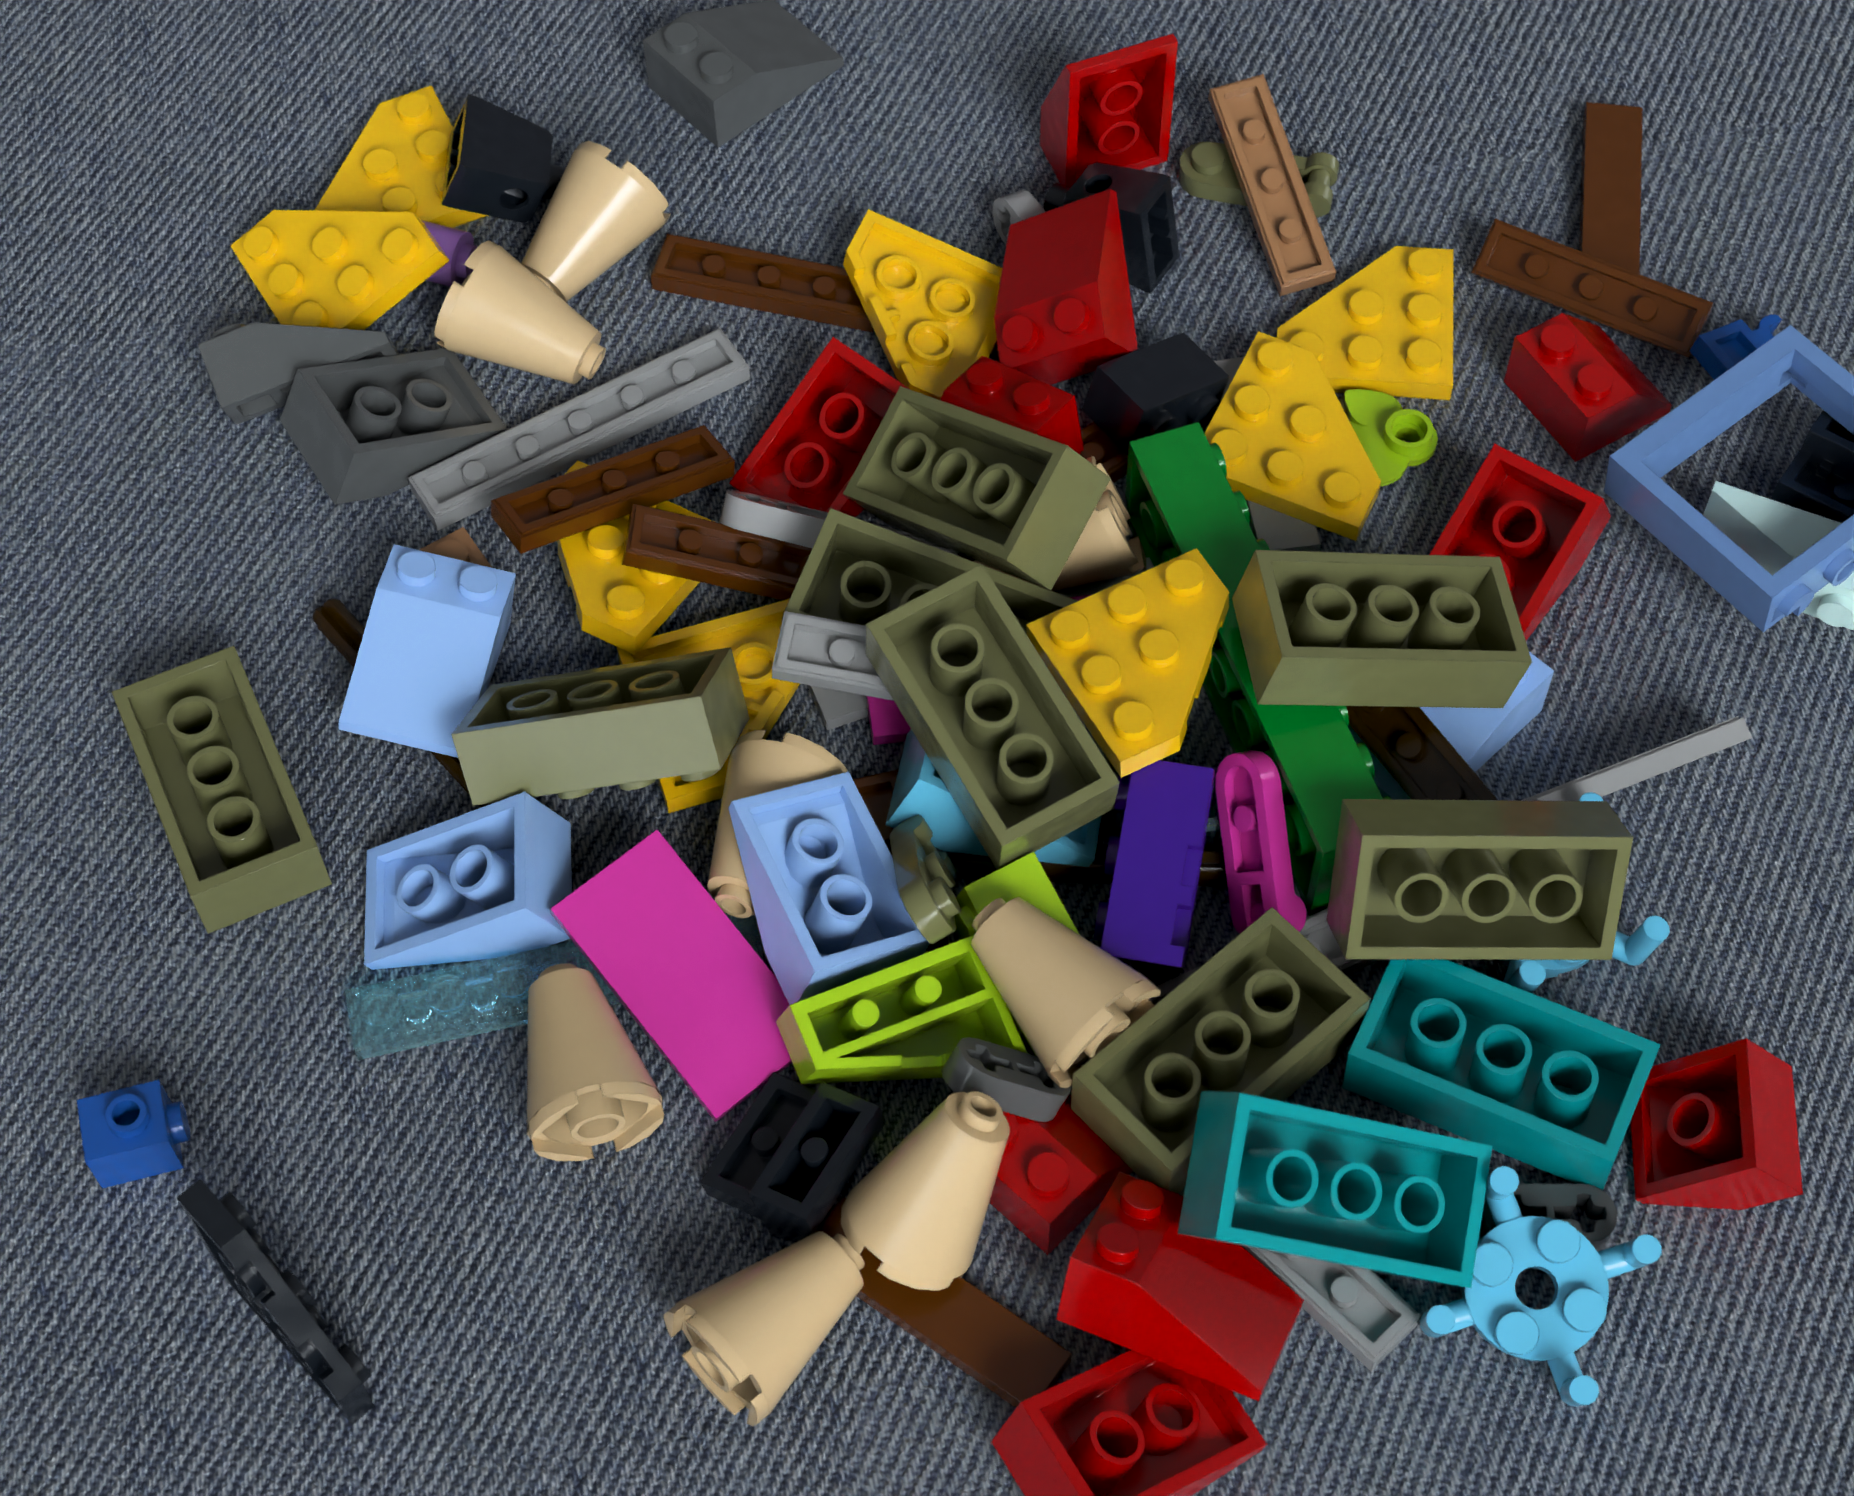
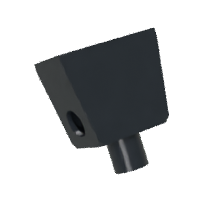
[441,94,566,223]
[1043,162,1180,294]

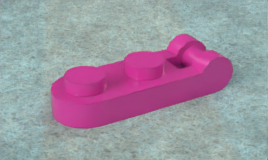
[1215,750,1307,933]

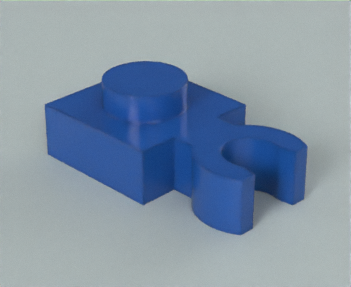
[1689,315,1782,380]

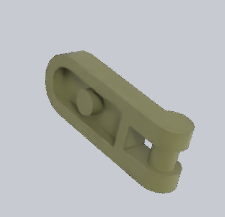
[1179,142,1340,217]
[889,815,961,944]

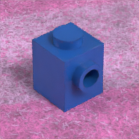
[77,1080,191,1188]

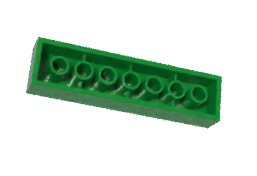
[1125,422,1391,916]

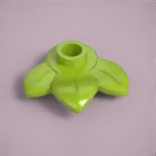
[1344,389,1438,487]

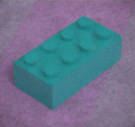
[1342,959,1661,1190]
[1178,1091,1493,1288]

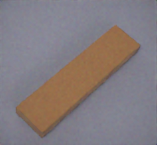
[1208,74,1336,296]

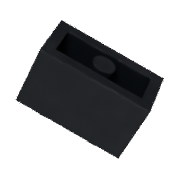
[1082,332,1230,455]

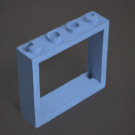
[1604,325,1854,633]

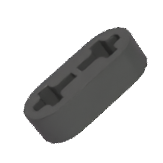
[942,1037,1072,1122]
[1480,1183,1617,1252]

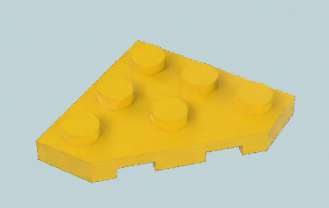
[315,85,488,228]
[843,209,1002,400]
[230,210,450,330]
[1276,246,1454,400]
[1204,331,1381,541]
[557,460,714,655]
[1026,548,1229,778]
[617,599,800,813]

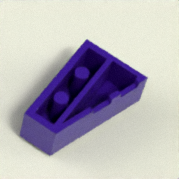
[1094,760,1215,968]

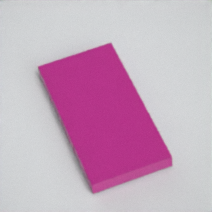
[550,829,792,1122]

